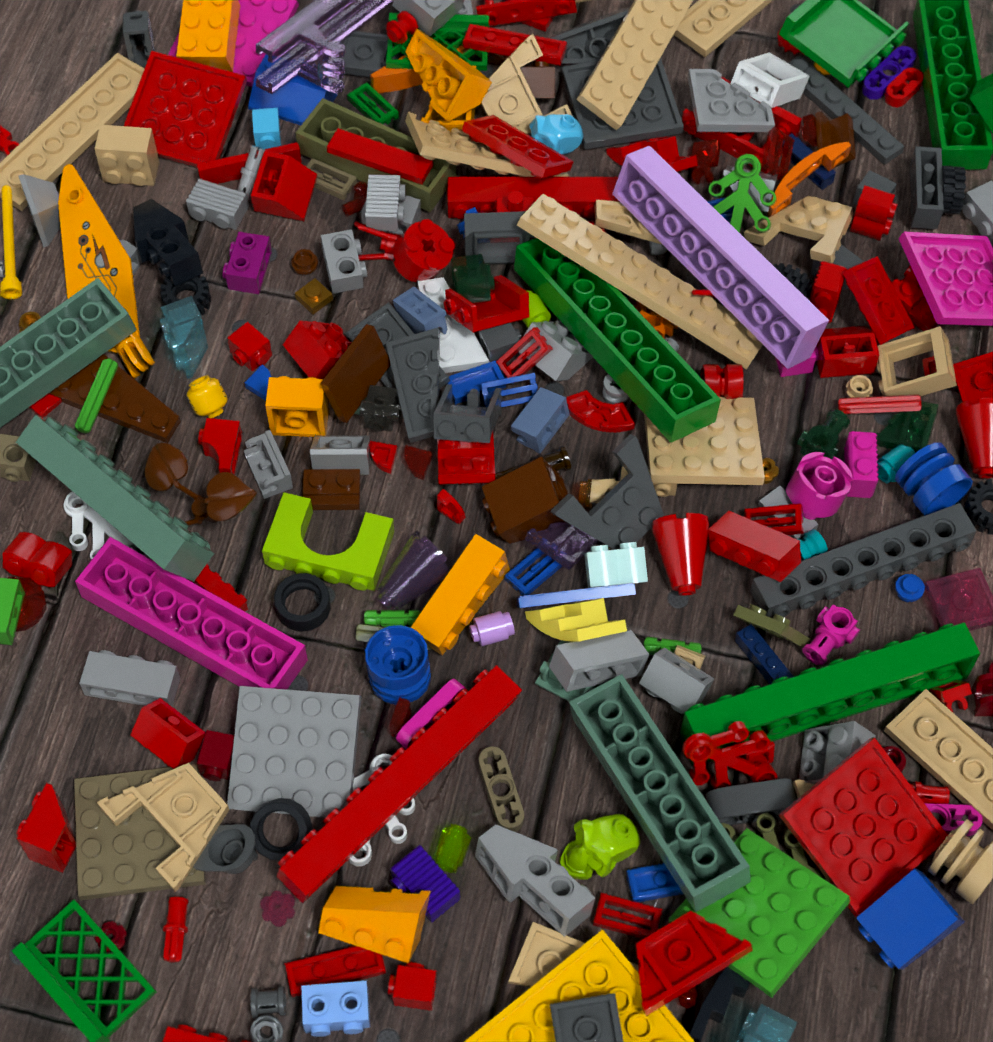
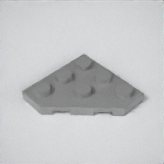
[688,69,775,132]

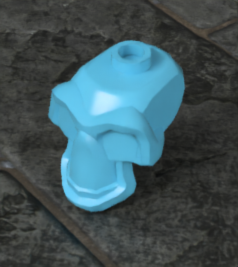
[530,114,583,154]

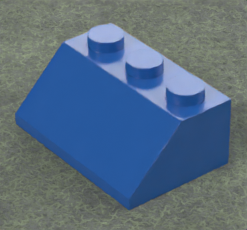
[248,53,338,125]

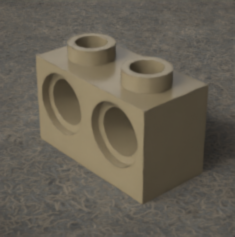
[0,434,37,482]

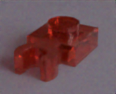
[692,139,721,185]

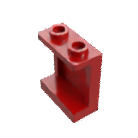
[444,275,529,332]

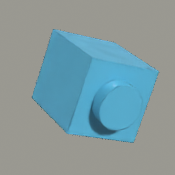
[252,108,281,150]

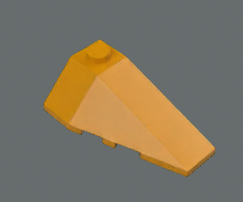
[405,29,492,121]

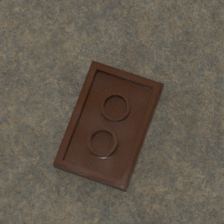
[320,324,391,423]

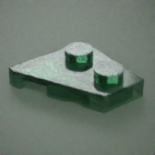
[876,401,939,453]

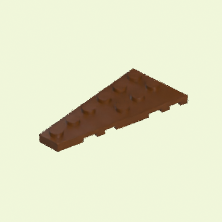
[48,354,181,443]

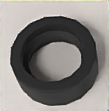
[274,573,331,632]
[250,798,312,861]

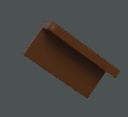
[815,111,856,166]

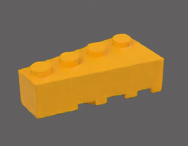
[411,534,510,656]

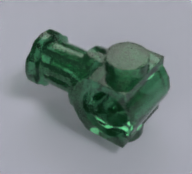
[797,409,850,459]

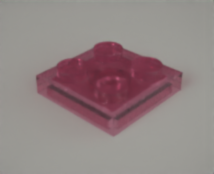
[925,568,993,631]

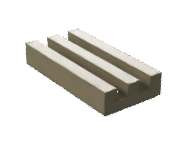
[306,158,357,201]

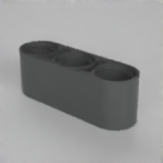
[706,778,797,825]

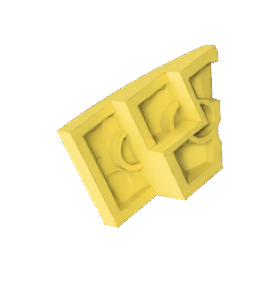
[525,598,627,642]

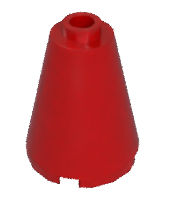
[956,398,993,479]
[652,513,709,596]

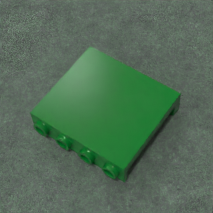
[779,0,909,88]

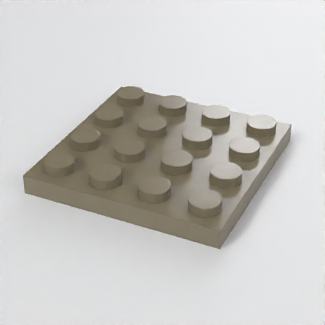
[74,764,206,901]

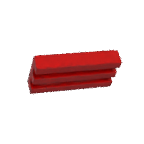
[496,327,553,383]
[745,503,804,535]
[593,893,662,939]

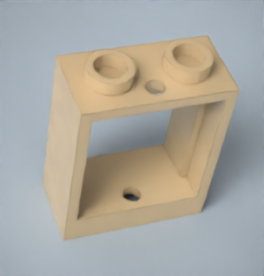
[876,326,957,396]

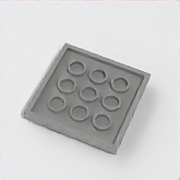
[227,686,362,818]

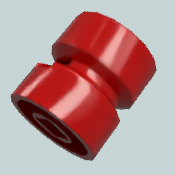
[701,364,744,399]

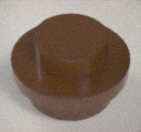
[291,249,318,275]

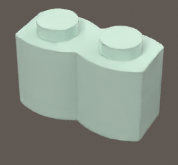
[584,542,648,588]

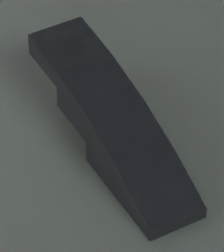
[689,966,750,1042]

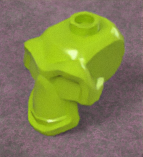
[560,814,640,880]

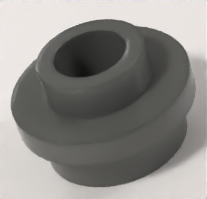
[250,1015,283,1042]

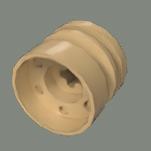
[928,819,993,905]

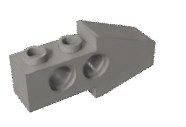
[475,825,595,937]

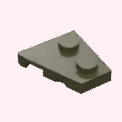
[733,604,810,648]

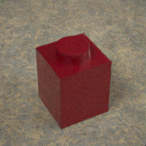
[197,730,234,781]

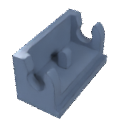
[393,287,447,335]
[511,387,570,454]

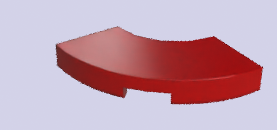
[566,390,635,433]

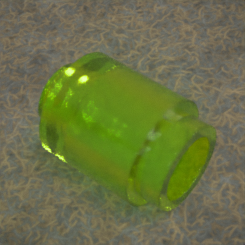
[433,824,471,873]

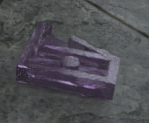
[525,522,598,570]

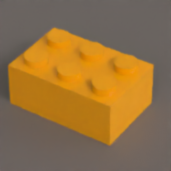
[176,0,240,72]

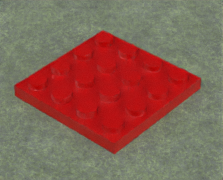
[124,51,247,167]
[779,737,948,916]

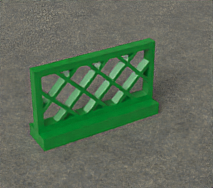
[386,13,489,71]
[12,899,157,1042]

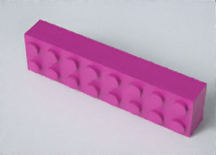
[75,537,308,690]

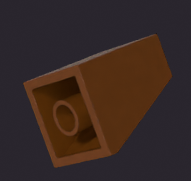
[482,457,573,544]

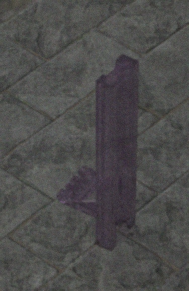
[256,0,393,94]

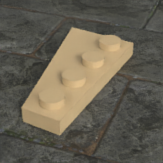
[594,199,663,245]

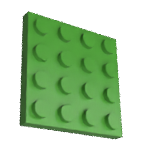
[668,828,850,998]

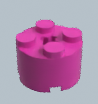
[786,452,853,520]

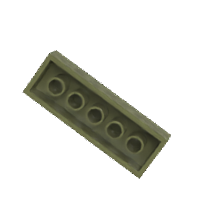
[296,98,456,213]

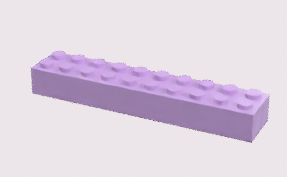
[613,146,829,369]

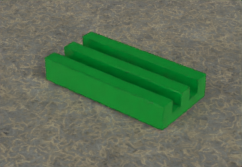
[347,82,399,125]

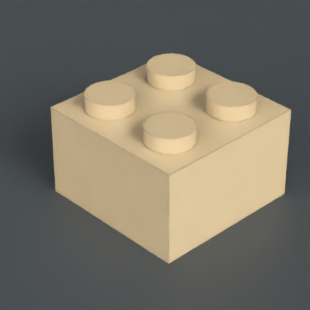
[95,125,159,186]

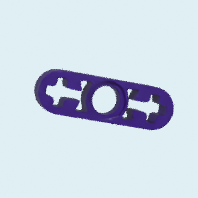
[862,46,916,100]

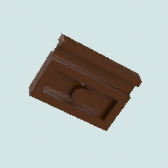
[303,469,361,510]

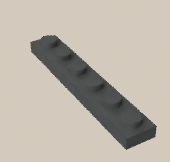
[789,55,904,165]

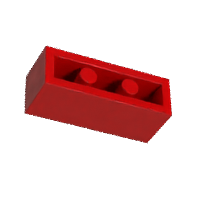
[708,511,801,582]

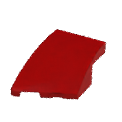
[606,136,698,172]

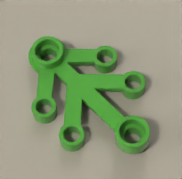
[708,154,777,233]

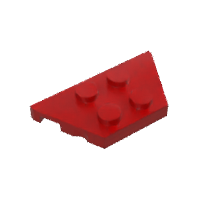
[636,911,753,1016]

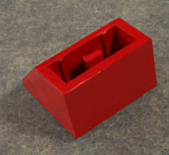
[251,151,318,221]
[283,320,352,379]
[816,326,879,378]
[17,783,76,873]

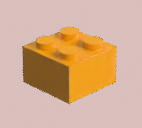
[265,376,329,437]

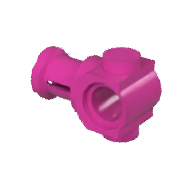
[802,604,860,666]

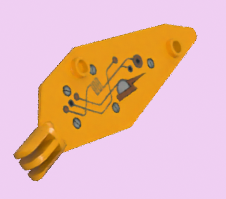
[58,164,155,378]

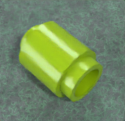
[522,290,551,328]

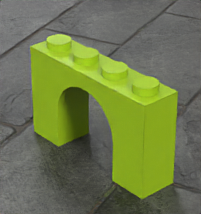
[262,493,394,591]

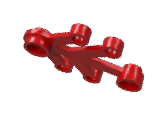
[683,721,778,790]

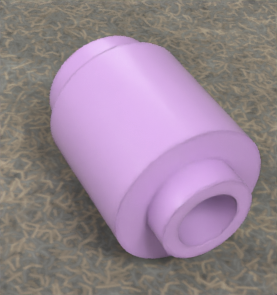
[469,611,515,647]

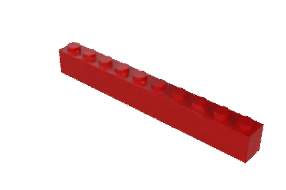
[276,665,522,903]

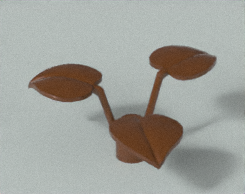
[145,443,257,534]

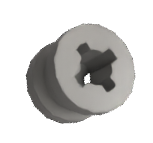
[602,374,629,404]

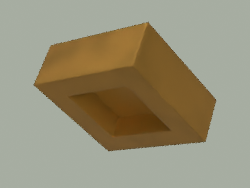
[295,278,333,315]

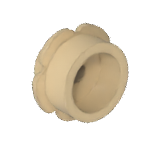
[846,375,873,397]

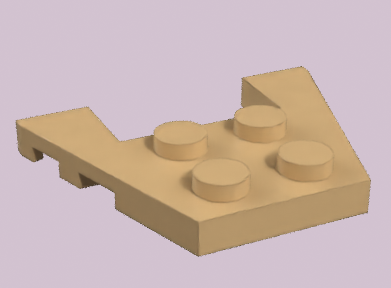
[481,34,572,134]
[744,196,853,263]
[97,763,229,892]

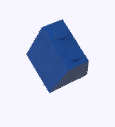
[856,868,965,970]

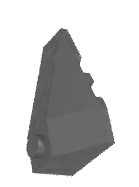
[549,7,630,64]

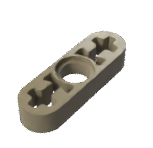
[479,747,524,832]

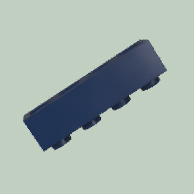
[778,133,836,190]
[735,624,794,685]

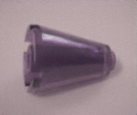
[376,530,453,610]

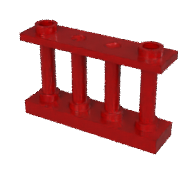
[476,0,577,26]
[682,77,802,174]

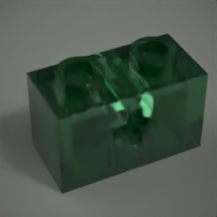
[451,254,495,303]

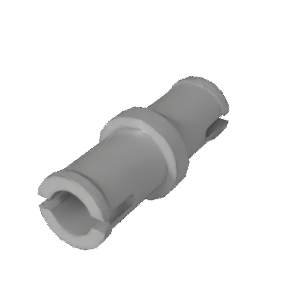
[237,145,267,200]

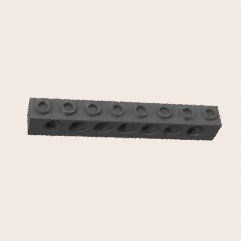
[750,503,976,618]

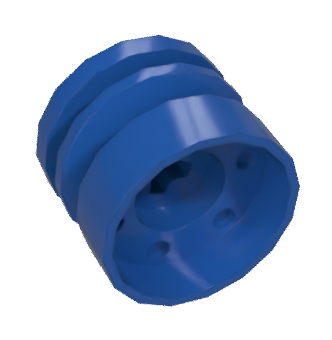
[895,442,973,516]
[365,625,431,705]

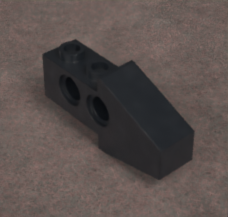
[133,199,203,286]

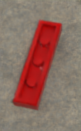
[463,24,567,66]
[327,128,433,185]
[197,142,302,184]

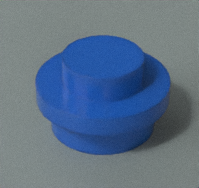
[895,574,925,602]

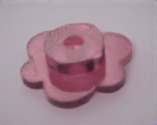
[260,891,295,927]

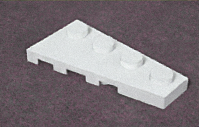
[418,277,489,373]

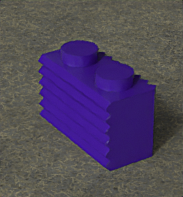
[390,845,460,923]

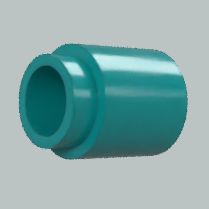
[877,444,915,483]

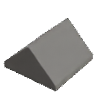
[310,435,370,475]

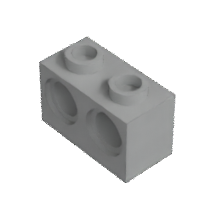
[321,229,367,294]

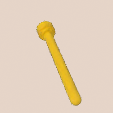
[0,185,22,299]

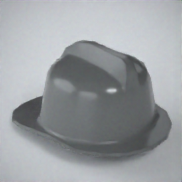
[193,824,258,874]

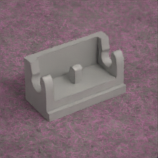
[244,430,293,499]

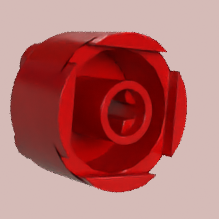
[392,219,455,282]

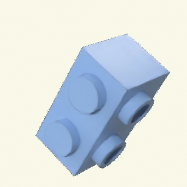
[301,981,370,1037]

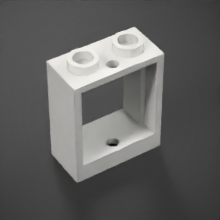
[731,53,810,108]

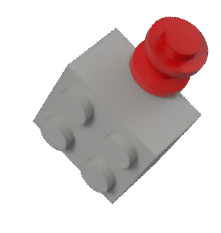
[386,0,464,44]

